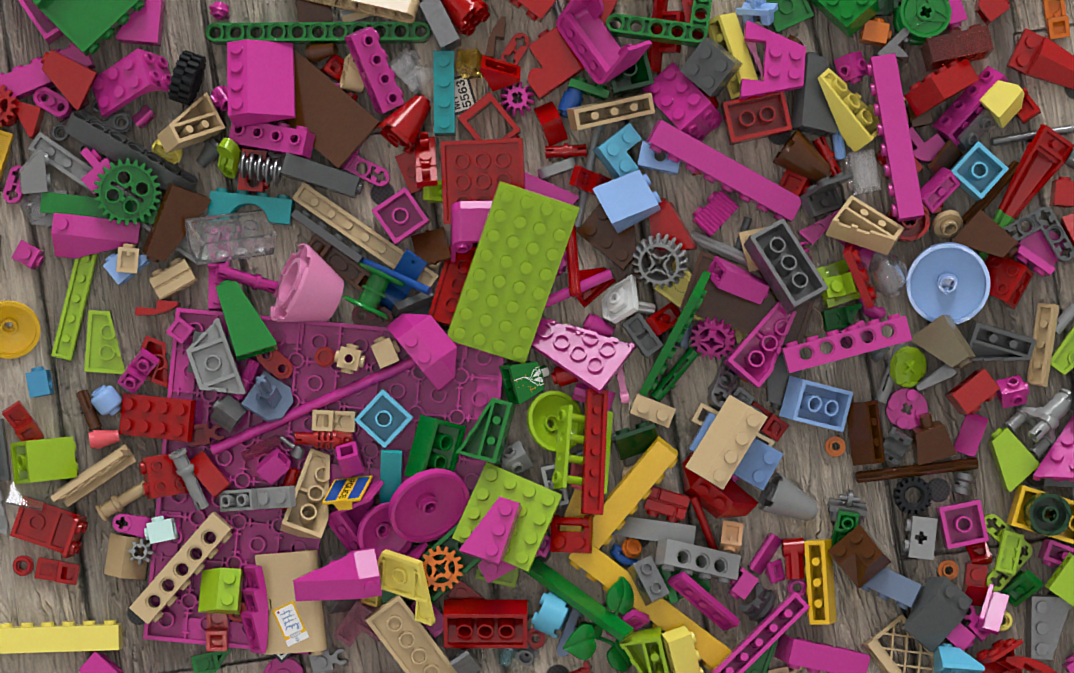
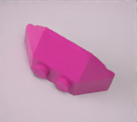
[386,313,457,391]

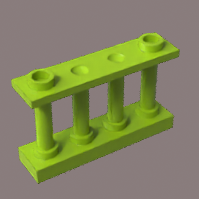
[552,405,613,494]

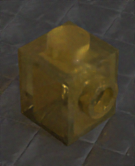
[456,49,483,79]

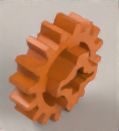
[422,546,464,592]

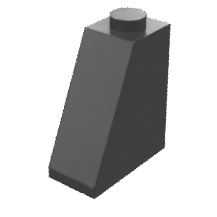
[765,353,802,411]

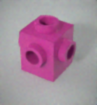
[834,51,867,85]
[996,375,1029,409]

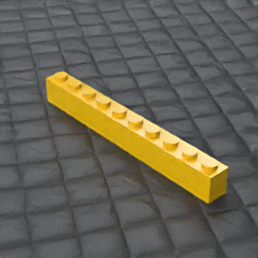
[568,544,732,671]

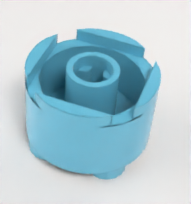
[531,591,571,639]

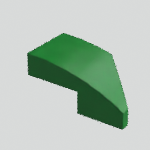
[821,303,862,332]
[190,648,230,673]

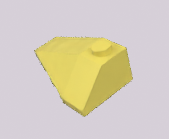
[818,68,879,153]

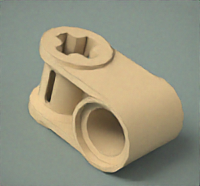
[340,53,364,93]

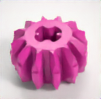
[500,82,535,117]

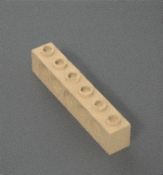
[129,512,234,624]

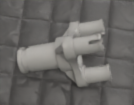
[1004,388,1072,459]

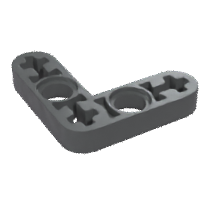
[1003,207,1074,262]

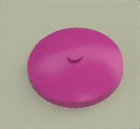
[388,469,469,543]

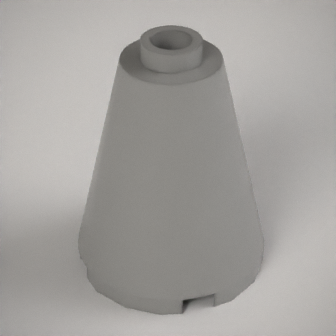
[759,472,818,521]

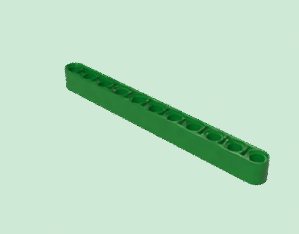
[205,21,431,45]

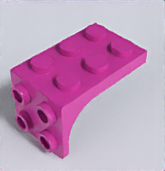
[92,49,171,117]
[642,62,723,142]

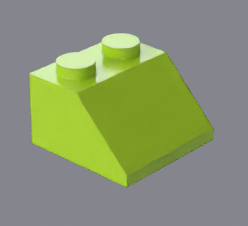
[198,568,244,615]

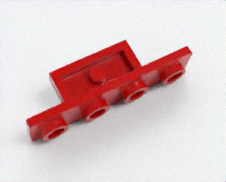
[648,0,684,73]

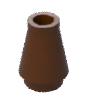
[305,42,338,63]

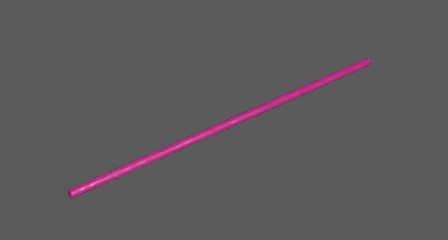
[210,269,613,455]

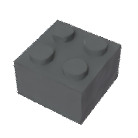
[679,38,742,97]

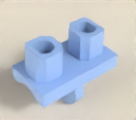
[736,0,778,25]

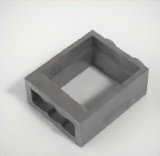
[419,0,461,51]

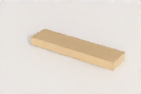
[1026,303,1060,387]

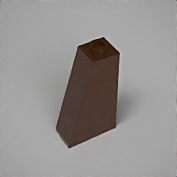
[142,182,211,263]

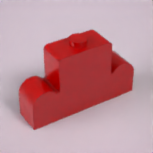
[528,26,585,101]

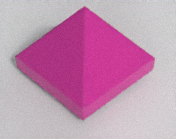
[765,559,785,584]

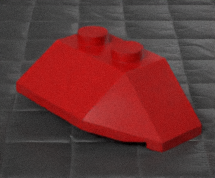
[682,452,759,519]

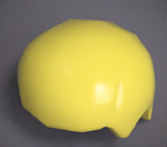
[152,138,183,165]

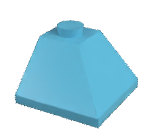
[933,643,985,673]

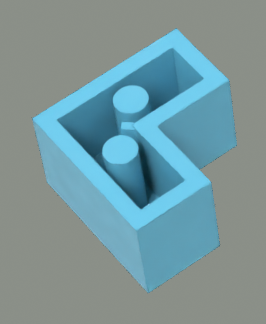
[593,123,642,179]

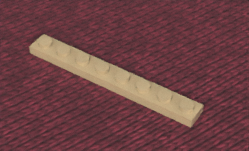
[292,182,439,287]

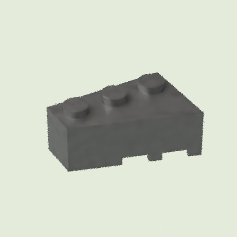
[1026,594,1071,660]

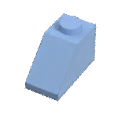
[103,253,152,286]

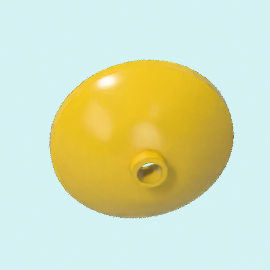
[0,301,41,359]

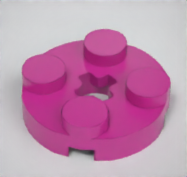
[885,388,928,430]

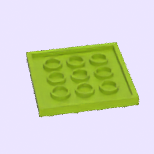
[452,462,563,572]

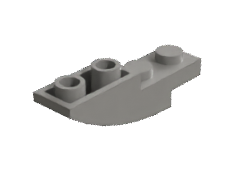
[219,486,296,512]

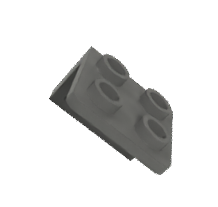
[800,172,854,219]

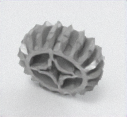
[632,233,689,289]

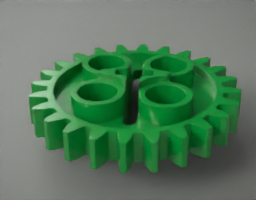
[93,158,162,226]

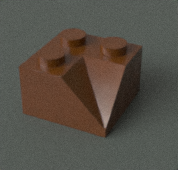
[828,524,891,588]

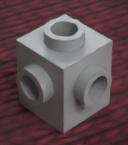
[500,440,533,475]

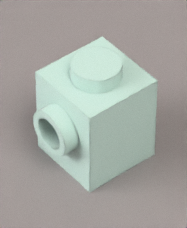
[144,515,178,544]

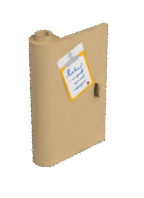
[255,549,327,655]

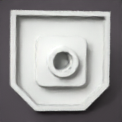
[602,274,656,324]

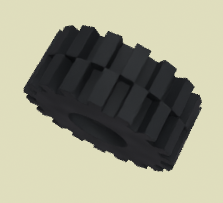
[168,50,206,106]

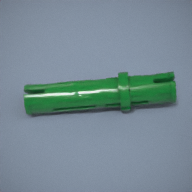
[650,347,699,402]

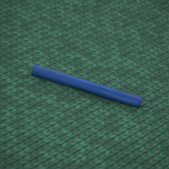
[361,258,432,295]

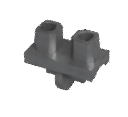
[828,489,867,525]

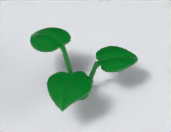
[563,576,634,672]

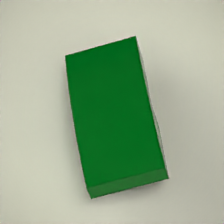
[831,510,860,547]

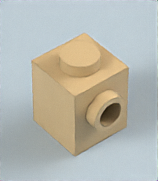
[371,336,401,369]

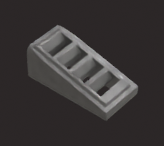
[913,362,958,391]

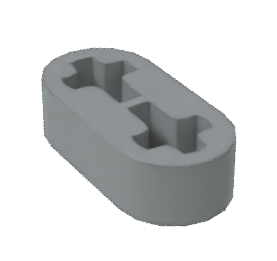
[537,157,577,180]

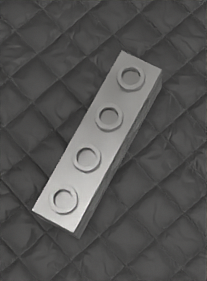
[655,539,741,584]

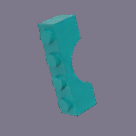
[433,51,456,136]
[207,188,294,226]

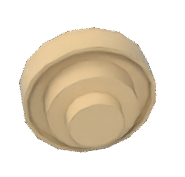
[932,210,963,238]

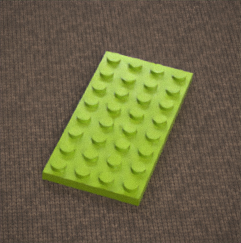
[447,181,580,363]

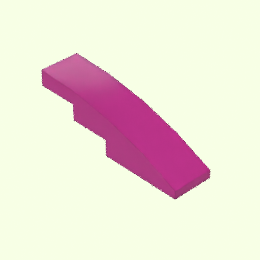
[240,565,268,654]

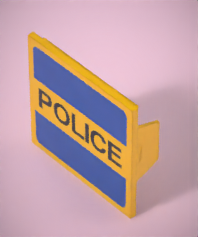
[322,475,373,511]

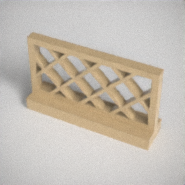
[51,444,137,507]
[862,614,934,673]

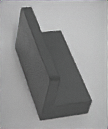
[391,291,434,319]

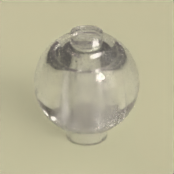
[866,253,908,298]

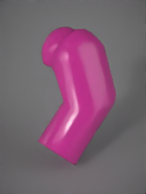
[858,297,886,320]

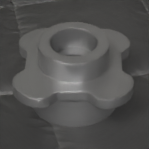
[515,643,539,666]

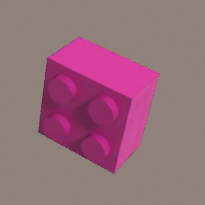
[372,187,430,246]
[936,499,989,549]

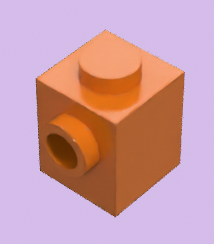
[859,18,892,47]

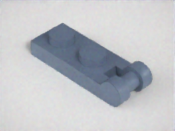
[556,607,583,657]

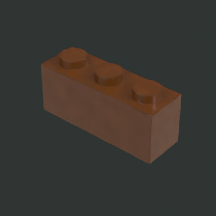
[847,400,885,466]

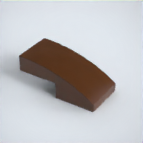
[485,16,506,58]

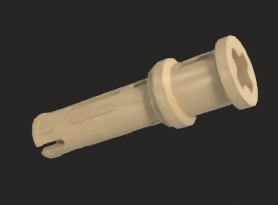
[95,481,145,522]

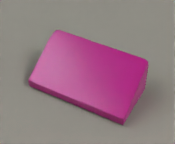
[920,167,961,213]
[954,414,989,457]
[748,532,782,574]

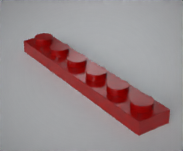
[581,388,608,515]

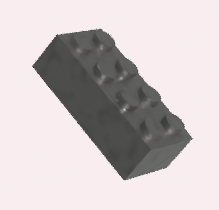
[743,218,828,315]

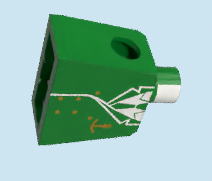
[499,361,550,404]

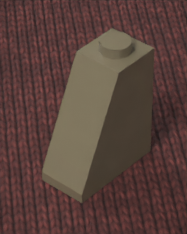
[911,315,976,369]

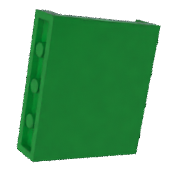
[32,0,146,57]

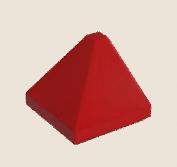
[320,55,344,82]
[965,542,992,564]

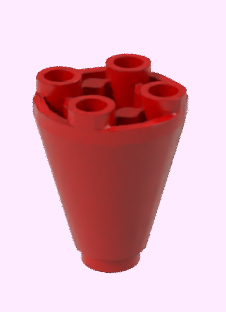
[440,0,490,37]

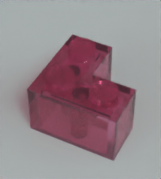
[333,599,380,647]

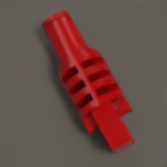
[295,430,353,449]

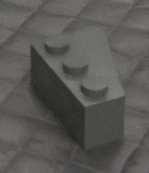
[966,320,1037,362]

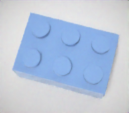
[779,376,854,432]

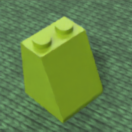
[10,436,78,484]

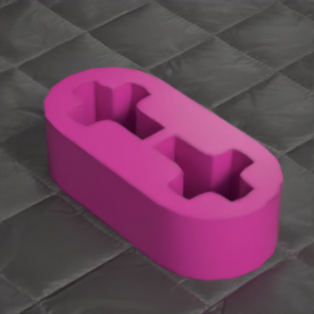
[3,165,24,204]

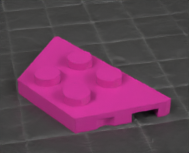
[1033,415,1074,482]

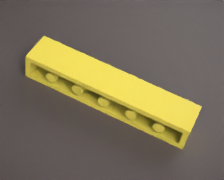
[0,620,123,654]

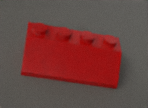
[443,599,527,648]

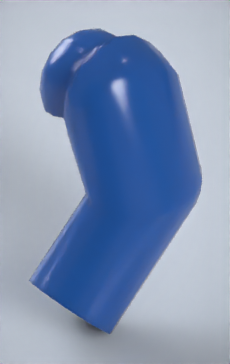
[610,544,638,567]

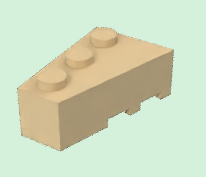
[157,92,225,154]
[825,195,904,255]

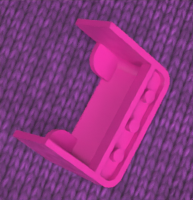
[556,0,652,84]
[450,201,492,262]
[327,480,428,559]

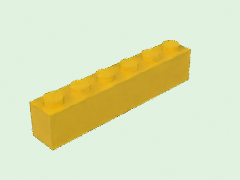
[580,436,678,549]

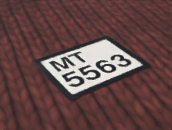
[455,74,476,115]

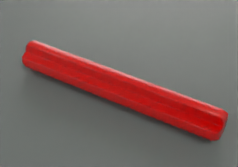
[566,225,581,297]

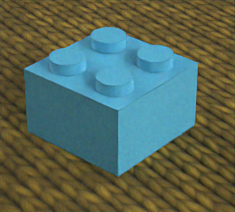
[950,141,1009,202]
[354,389,415,448]

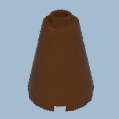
[773,129,832,183]

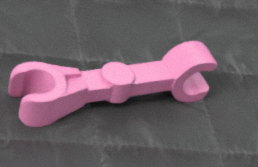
[745,41,763,81]
[617,365,629,404]

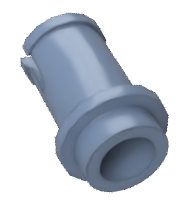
[675,324,693,348]

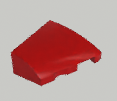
[139,335,169,388]

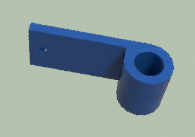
[380,249,427,312]

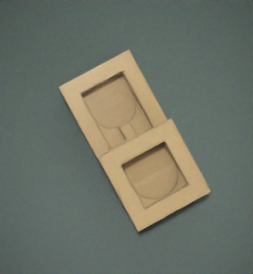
[312,410,357,432]

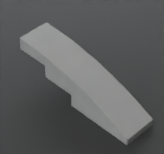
[611,516,696,545]

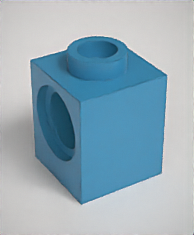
[25,366,55,398]

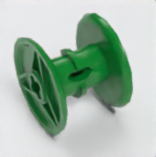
[893,0,952,46]
[342,262,405,320]

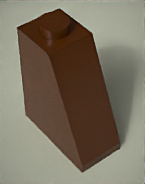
[952,209,1020,259]

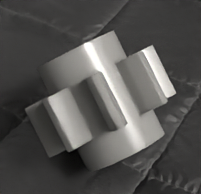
[128,539,156,565]

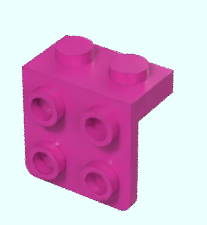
[1015,226,1065,277]

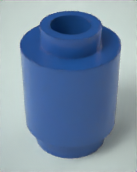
[557,87,583,118]

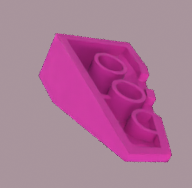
[51,213,141,259]
[293,547,382,601]

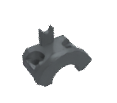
[883,426,913,466]
[738,583,775,621]

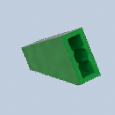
[216,280,278,361]

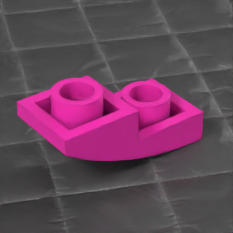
[117,348,160,394]

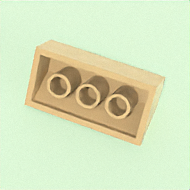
[685,395,768,490]

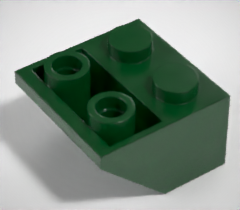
[612,421,658,460]

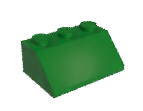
[404,414,466,477]

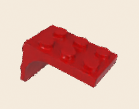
[10,496,88,558]
[975,638,1023,673]

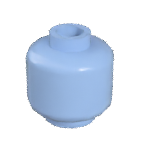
[91,385,122,416]

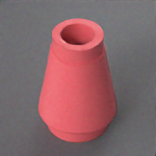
[88,430,120,450]

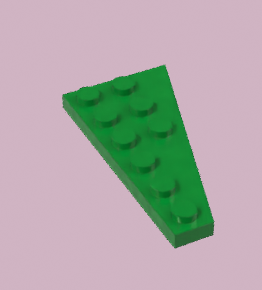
[639,270,711,396]

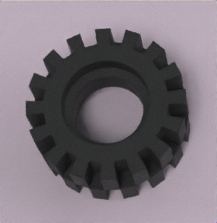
[893,477,933,514]

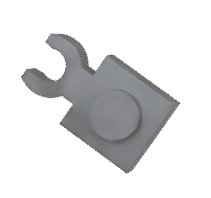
[309,648,347,673]

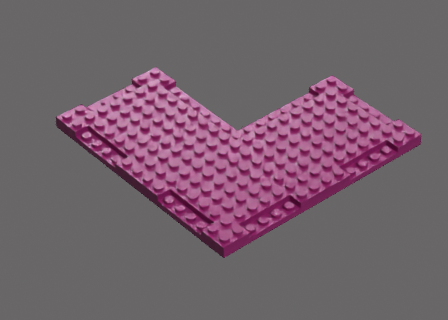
[143,308,504,655]

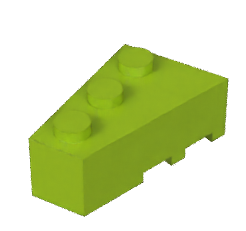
[619,626,671,673]

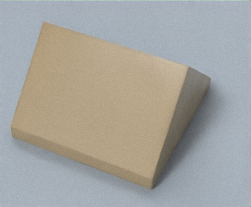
[104,533,150,580]

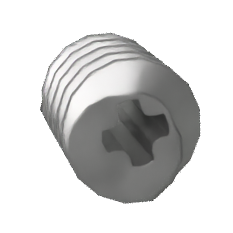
[238,151,283,185]

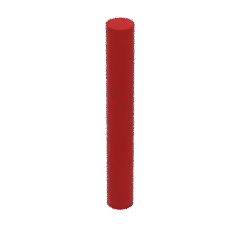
[690,495,718,550]

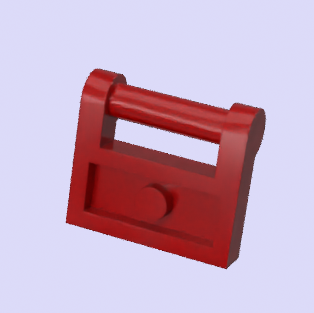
[550,514,593,554]

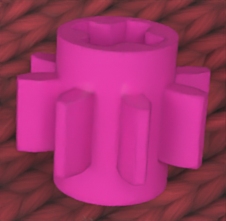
[210,86,228,111]

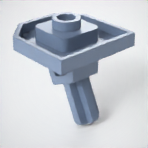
[241,371,294,422]

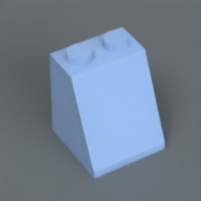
[593,170,662,233]

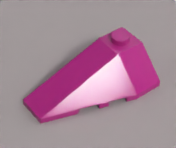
[723,301,797,388]

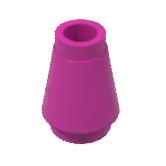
[582,313,615,338]

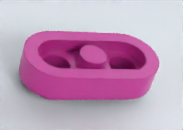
[33,87,72,118]

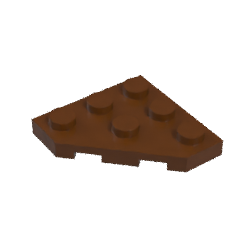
[576,203,637,271]

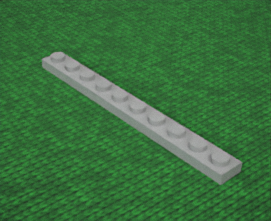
[28,132,208,265]

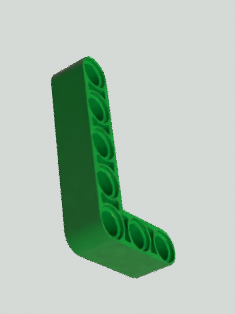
[606,0,712,47]

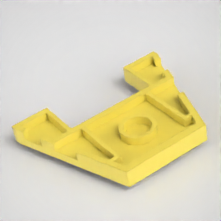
[361,549,435,626]

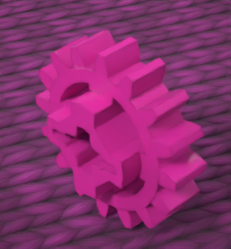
[690,316,736,360]

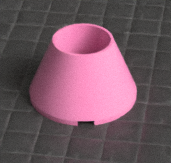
[270,243,344,322]

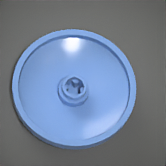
[906,242,990,324]

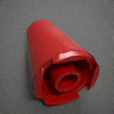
[377,95,431,152]

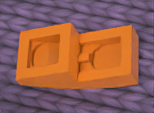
[1042,0,1070,40]

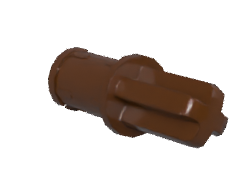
[76,389,102,431]

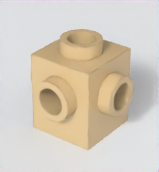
[334,343,366,374]

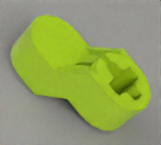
[217,138,241,179]

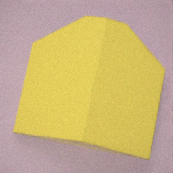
[979,80,1024,128]

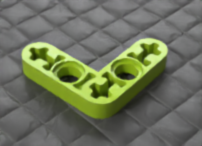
[984,514,1032,591]

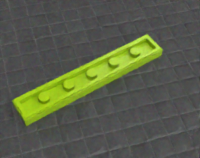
[51,254,99,361]

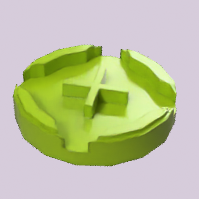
[889,346,927,388]

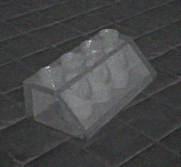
[185,209,278,265]

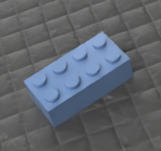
[688,412,783,491]

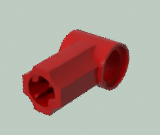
[782,537,805,579]

